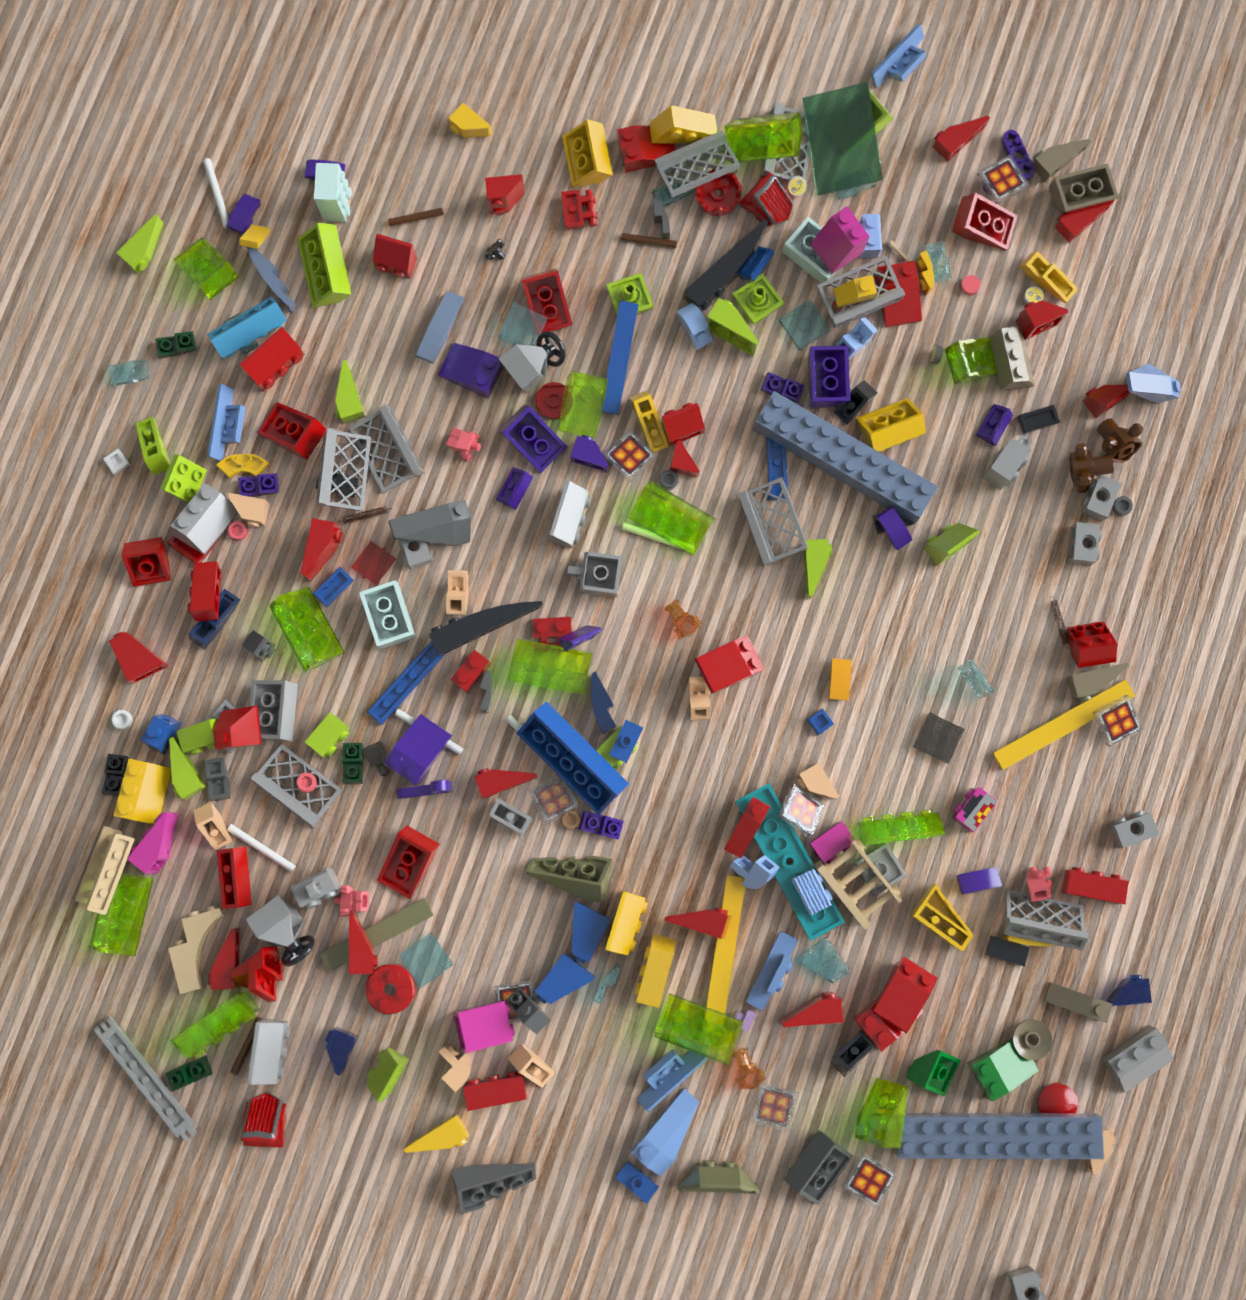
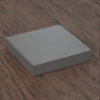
[853,842,907,896]

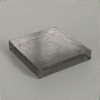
[913,712,965,764]

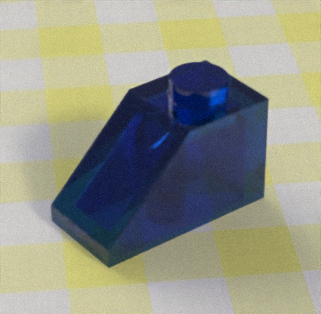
[1106,974,1152,1006]
[325,1027,359,1076]

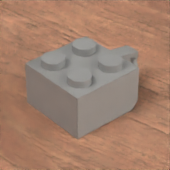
[982,435,1032,490]
[567,552,623,598]
[291,868,342,909]

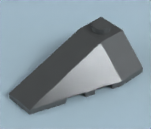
[388,500,471,546]
[451,1163,536,1215]

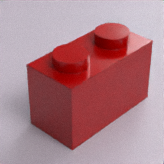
[450,649,491,694]

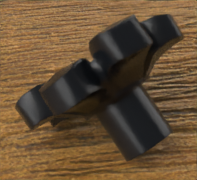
[484,239,505,260]

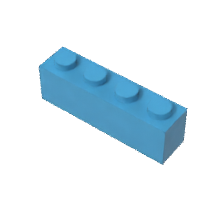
[207,296,287,359]

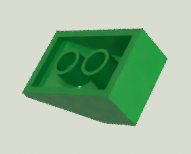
[967,1038,1039,1102]

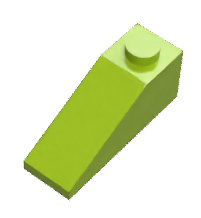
[116,214,164,274]
[334,360,365,423]
[135,416,170,475]
[804,539,832,599]
[169,737,207,800]

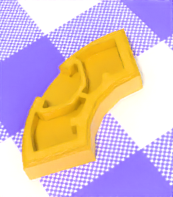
[216,453,270,479]

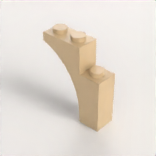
[168,905,226,994]

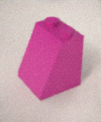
[810,206,869,274]
[453,1001,515,1053]

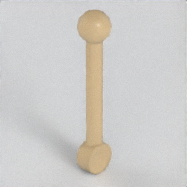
[887,240,917,268]

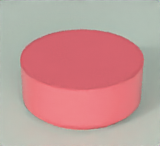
[961,275,981,295]
[228,521,248,541]
[296,773,317,793]

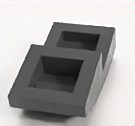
[653,198,670,240]
[480,670,493,713]
[205,758,230,802]

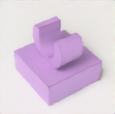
[734,1010,756,1032]

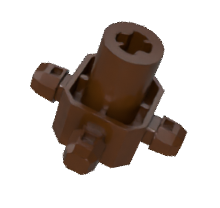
[1097,418,1143,463]
[1069,443,1114,493]

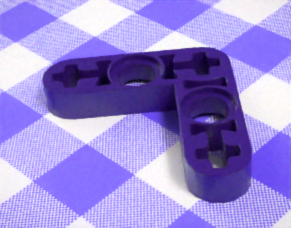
[983,130,1035,194]
[396,780,453,799]

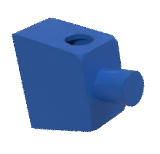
[141,714,182,755]

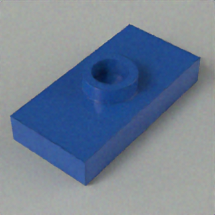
[738,246,775,282]
[313,567,354,608]
[609,720,643,763]
[615,1161,659,1204]

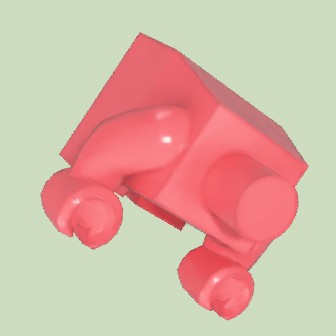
[446,427,481,462]
[1027,867,1053,902]
[334,885,369,917]

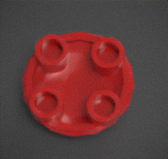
[1037,1082,1078,1113]

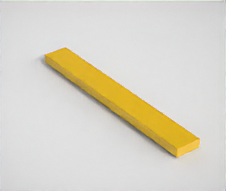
[992,679,1135,770]
[702,875,745,1036]

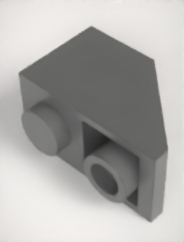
[242,630,276,660]
[506,987,550,1034]

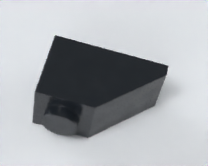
[834,380,878,425]
[830,1030,876,1077]

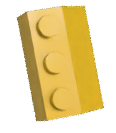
[562,119,613,188]
[856,398,926,452]
[113,759,171,825]
[605,891,648,955]

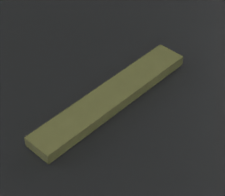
[320,898,434,972]

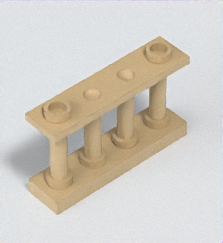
[75,825,134,915]
[814,836,902,930]

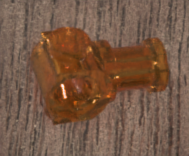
[664,599,702,639]
[731,1047,766,1090]

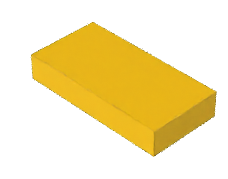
[240,224,270,249]

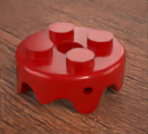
[695,169,742,216]
[365,963,416,1015]

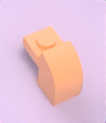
[446,570,469,615]
[689,676,710,720]
[439,1044,472,1092]

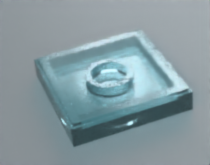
[779,299,831,351]
[499,302,548,346]
[958,659,995,699]
[399,932,454,988]

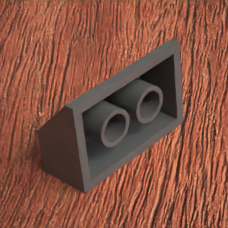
[783,1130,853,1205]

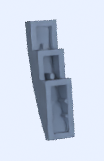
[247,247,297,313]
[416,291,464,364]

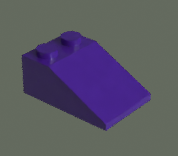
[438,343,504,399]
[498,404,567,473]
[384,714,452,785]

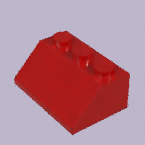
[239,327,305,391]

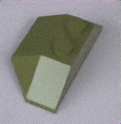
[678,1160,759,1194]

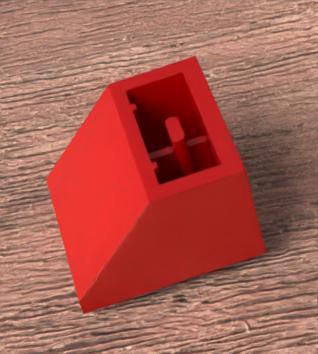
[661,402,705,447]
[1067,621,1118,668]

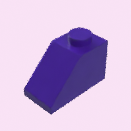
[571,435,608,472]

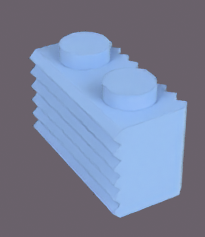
[859,214,882,259]
[791,869,832,915]

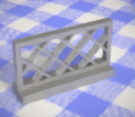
[760,102,816,182]
[655,130,740,197]
[817,255,905,329]
[349,404,425,493]
[316,428,371,511]
[738,477,809,566]
[250,744,343,829]
[1003,889,1088,951]

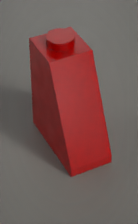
[109,632,168,684]

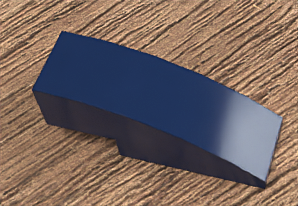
[188,589,240,650]
[591,671,616,734]

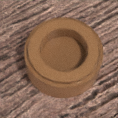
[561,810,581,830]

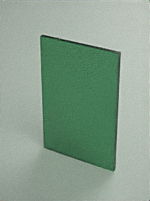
[802,82,883,195]

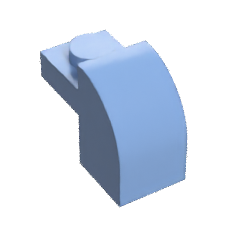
[676,303,713,350]
[835,317,877,359]
[730,855,780,889]

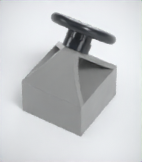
[499,331,566,392]
[246,895,315,966]

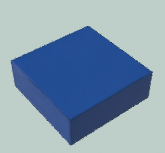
[807,709,834,735]

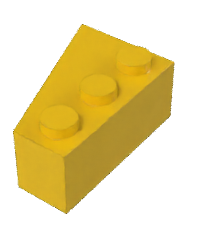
[649,105,717,144]
[909,884,974,952]
[634,934,676,1008]

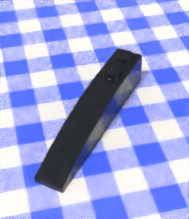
[683,218,768,311]
[429,601,543,657]

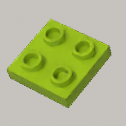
[606,273,654,315]
[732,273,784,326]
[160,454,207,503]

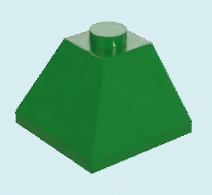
[906,1049,960,1097]

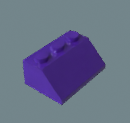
[808,346,850,408]

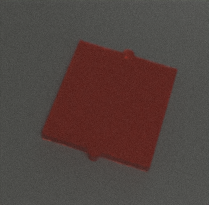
[351,541,396,586]

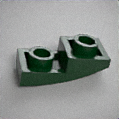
[155,331,196,359]
[342,743,363,784]
[165,1055,213,1092]

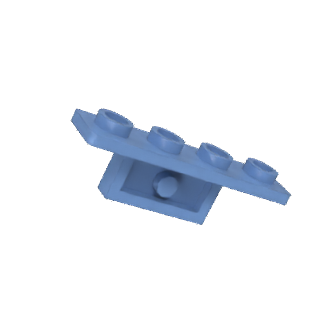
[871,24,926,88]
[207,384,246,461]
[746,931,798,1010]
[637,1046,707,1112]

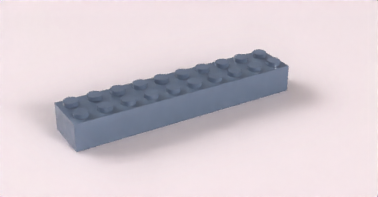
[753,391,938,524]
[895,1113,1104,1159]

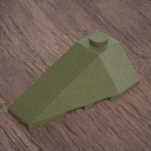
[526,856,612,903]

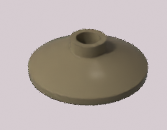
[1013,1019,1052,1060]

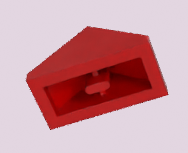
[670,440,700,478]

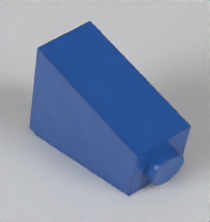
[572,901,611,964]
[535,953,595,1004]

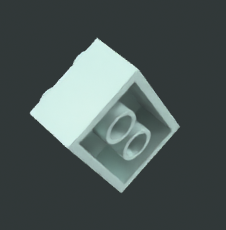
[314,163,351,223]
[782,217,840,283]
[359,580,417,650]

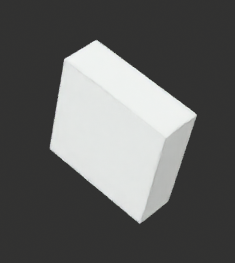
[103,448,131,475]

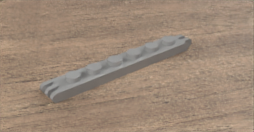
[94,1016,197,1142]

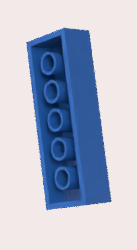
[516,701,629,816]

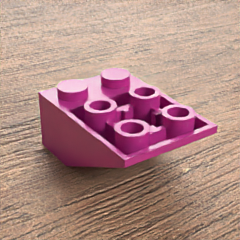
[127,812,178,874]

